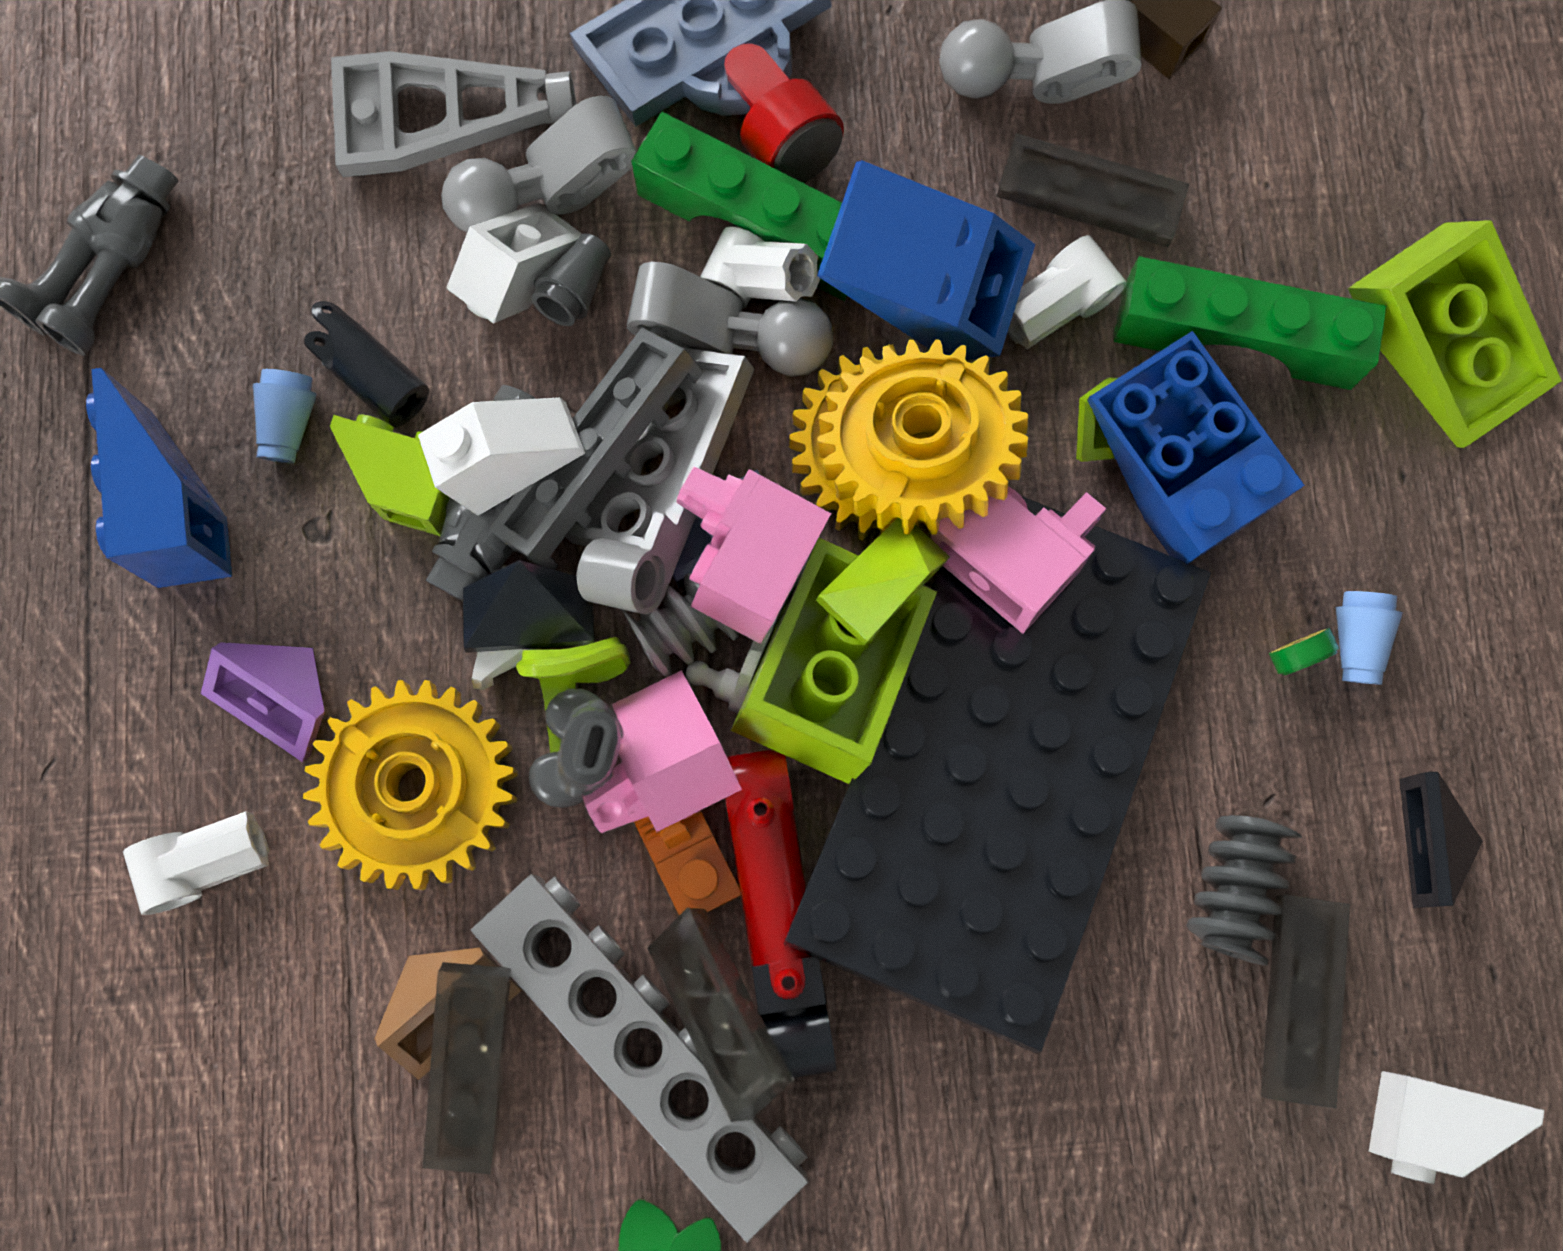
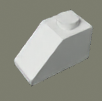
[446,203,582,324]
[418,397,585,516]
[1369,1071,1544,1184]

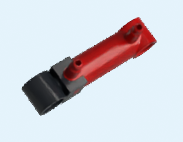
[725,749,837,1082]

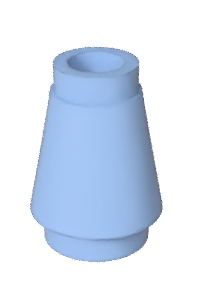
[253,369,317,463]
[1336,591,1403,685]

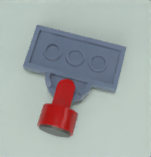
[570,0,844,183]

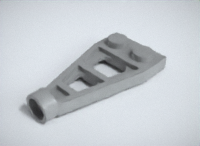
[331,51,576,177]

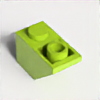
[330,414,450,536]

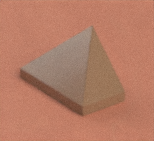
[374,948,522,1080]

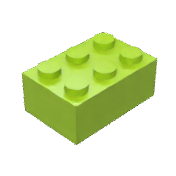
[730,538,937,785]

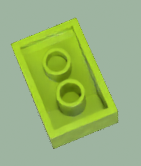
[1348,220,1562,448]

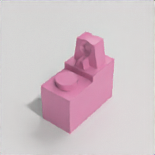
[677,467,831,644]
[930,486,1107,634]
[582,670,742,833]

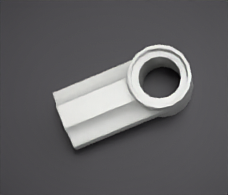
[700,227,820,309]
[1007,235,1127,349]
[123,812,269,915]

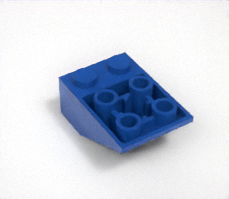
[817,160,1035,360]
[1087,331,1305,564]
[86,368,232,588]

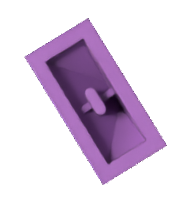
[200,642,324,762]

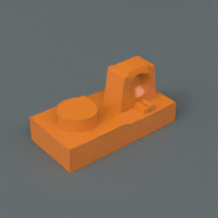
[634,810,741,925]

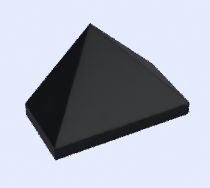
[463,560,595,653]
[1399,772,1483,908]

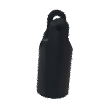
[304,301,430,428]

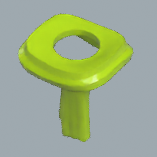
[516,637,630,753]

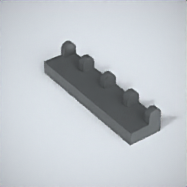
[488,328,703,570]

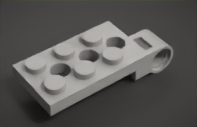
[565,348,754,614]

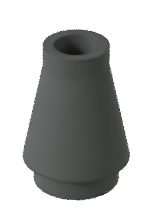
[532,233,611,326]

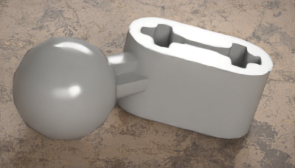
[939,0,1142,104]
[441,96,637,233]
[627,262,833,377]

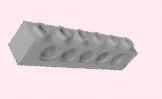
[471,874,808,1243]

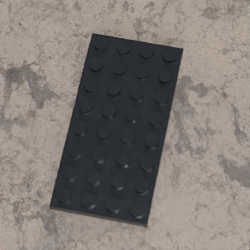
[783,495,1211,1053]

